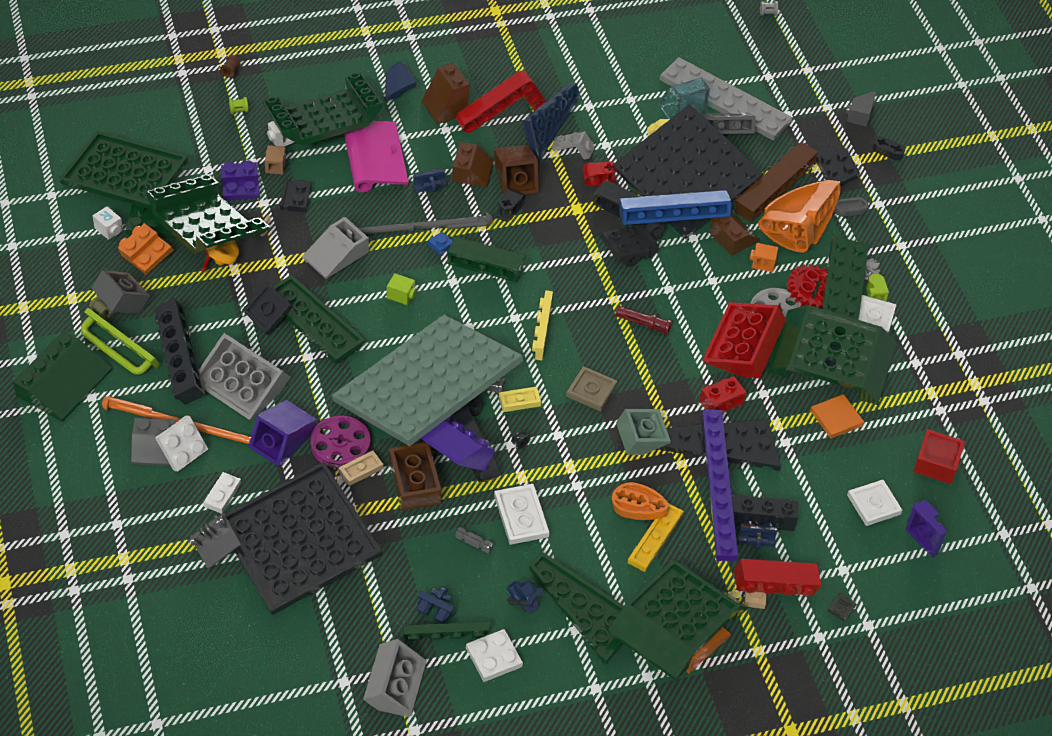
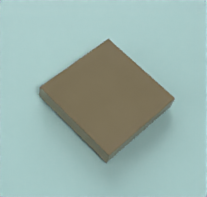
[566,366,618,412]

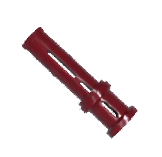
[615,306,673,336]

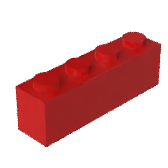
[733,559,821,597]

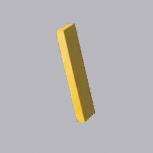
[627,503,684,572]

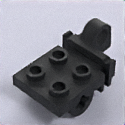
[600,222,664,267]

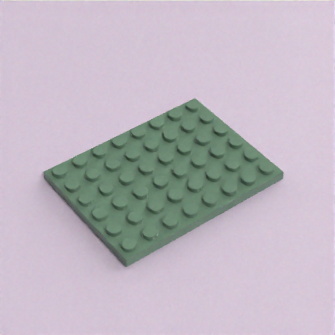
[332,315,523,446]

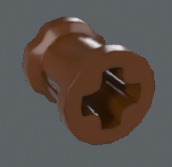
[220,55,241,78]

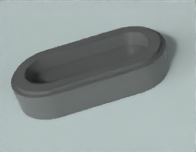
[834,197,868,217]

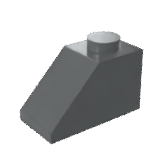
[845,91,877,127]

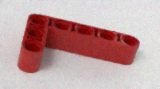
[456,70,546,133]

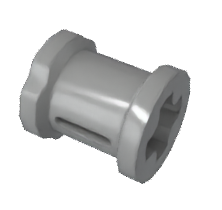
[760,1,778,16]

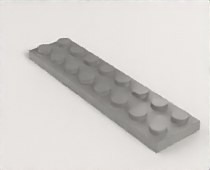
[660,57,792,141]

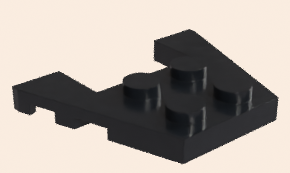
[793,145,860,186]

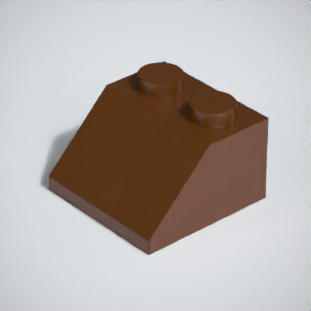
[452,142,494,188]
[709,214,760,256]

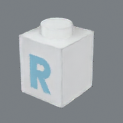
[92,207,123,240]

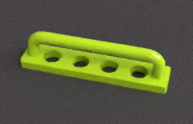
[81,308,160,375]

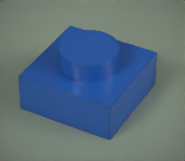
[428,232,452,255]

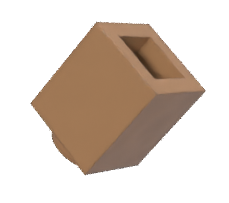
[265,145,286,175]

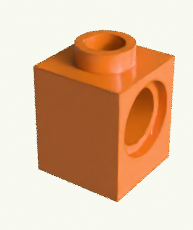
[749,243,778,272]

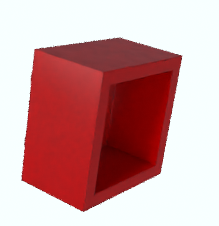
[913,429,965,484]

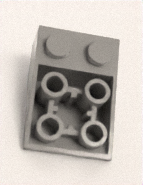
[302,217,369,279]

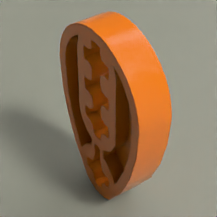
[612,482,669,520]

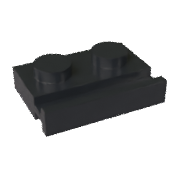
[280,179,311,212]

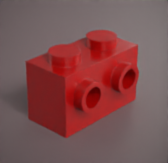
[699,376,746,413]

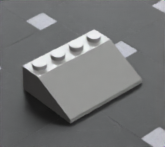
[199,333,291,421]

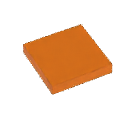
[810,394,864,439]

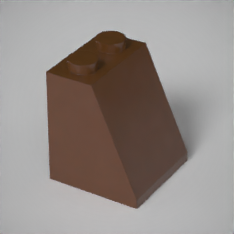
[422,62,469,125]
[494,145,539,195]

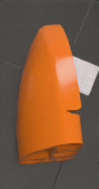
[758,180,840,253]

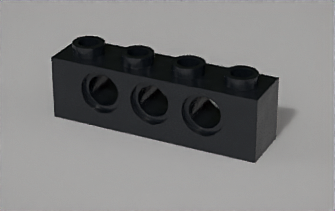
[731,495,798,531]

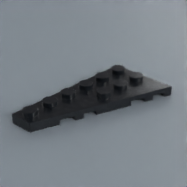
[657,419,781,471]

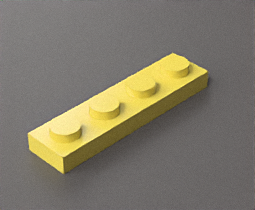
[532,290,553,360]

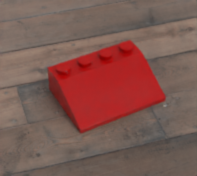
[702,302,786,379]

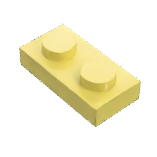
[499,387,541,412]

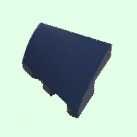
[385,61,416,102]

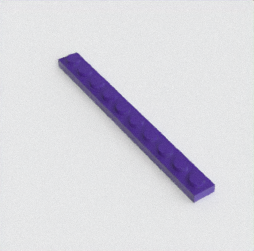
[702,410,738,561]

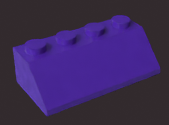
[420,416,495,471]

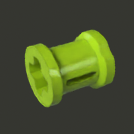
[229,97,249,115]

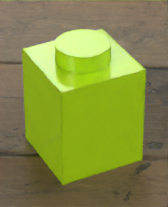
[387,273,417,305]

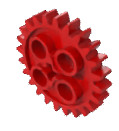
[786,264,827,309]

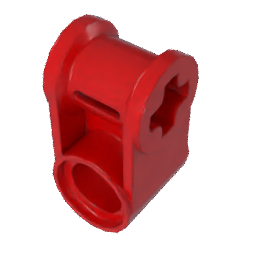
[583,161,616,186]

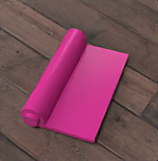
[344,121,408,193]

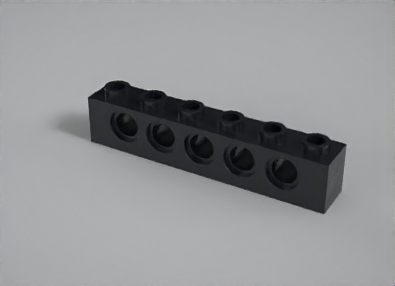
[155,298,205,405]

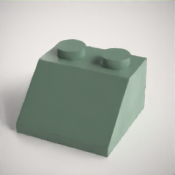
[616,409,671,455]

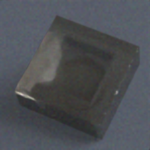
[828,593,857,622]

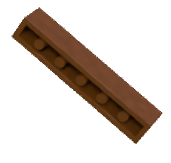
[735,141,818,223]

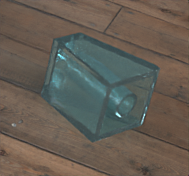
[659,77,710,119]

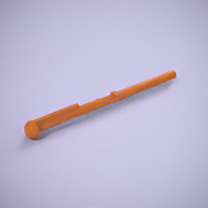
[102,396,251,444]

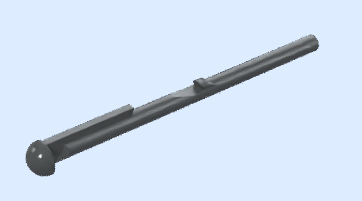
[358,212,493,234]

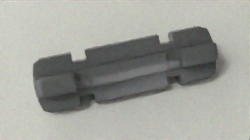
[455,527,493,553]

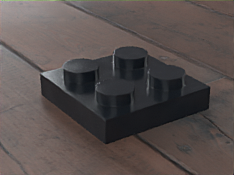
[242,282,293,335]

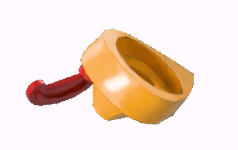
[201,243,239,273]

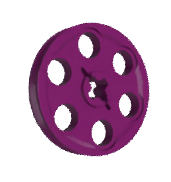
[311,416,370,469]

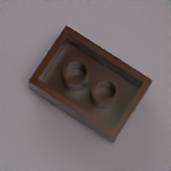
[389,442,442,511]

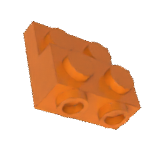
[118,223,173,275]

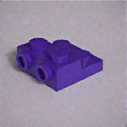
[221,160,260,201]
[905,500,947,558]

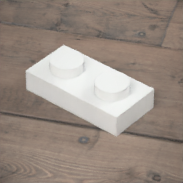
[204,472,241,514]

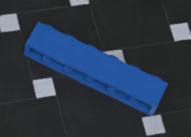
[619,190,731,225]

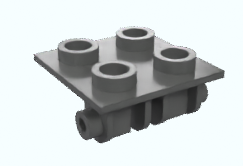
[188,513,242,569]

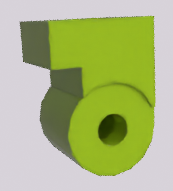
[866,274,889,302]

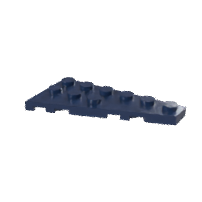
[523,82,580,162]

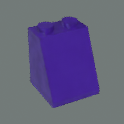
[248,400,317,467]

